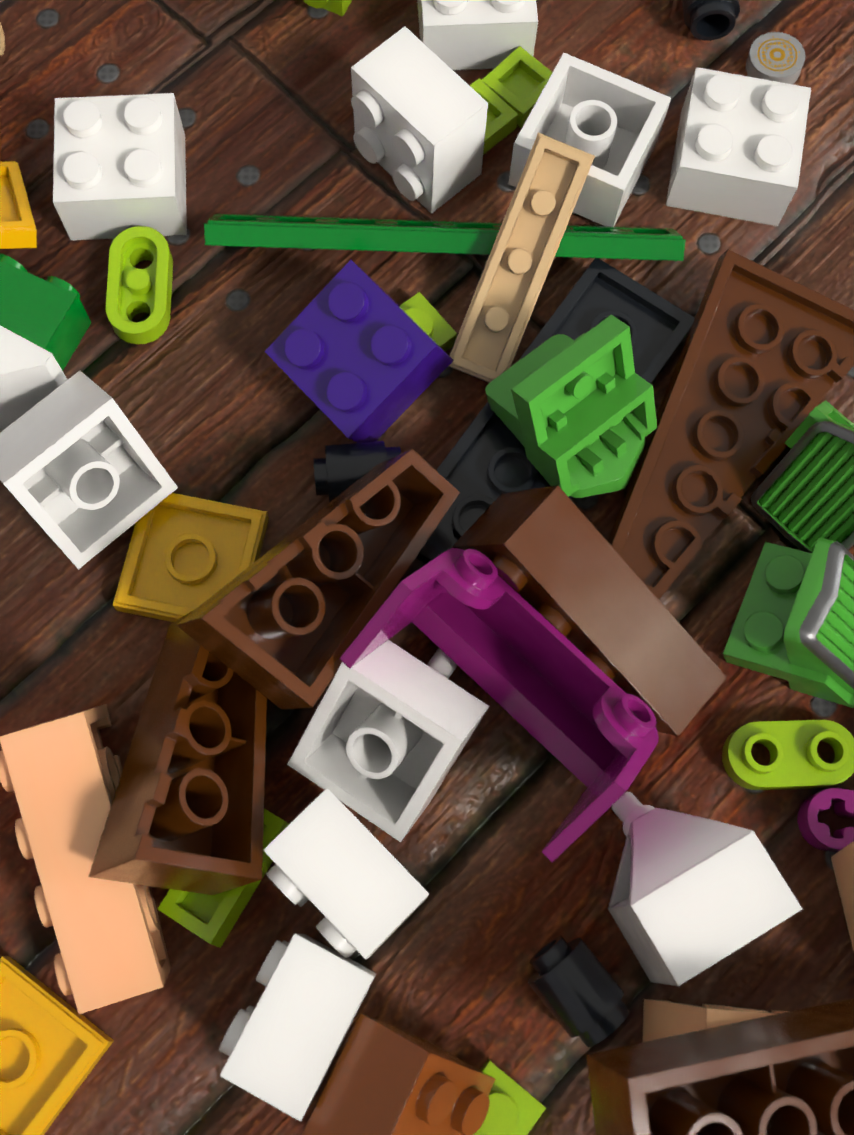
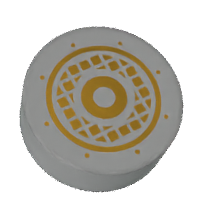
[746,32,805,84]

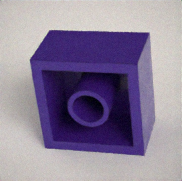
[265,260,454,443]

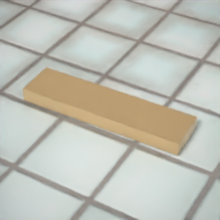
[449,133,595,383]

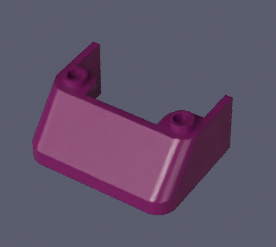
[340,548,659,862]

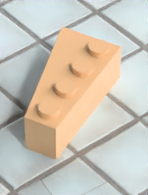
[0,704,171,1014]

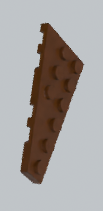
[607,249,854,599]

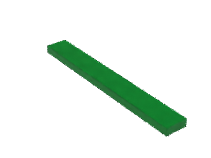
[204,213,686,261]

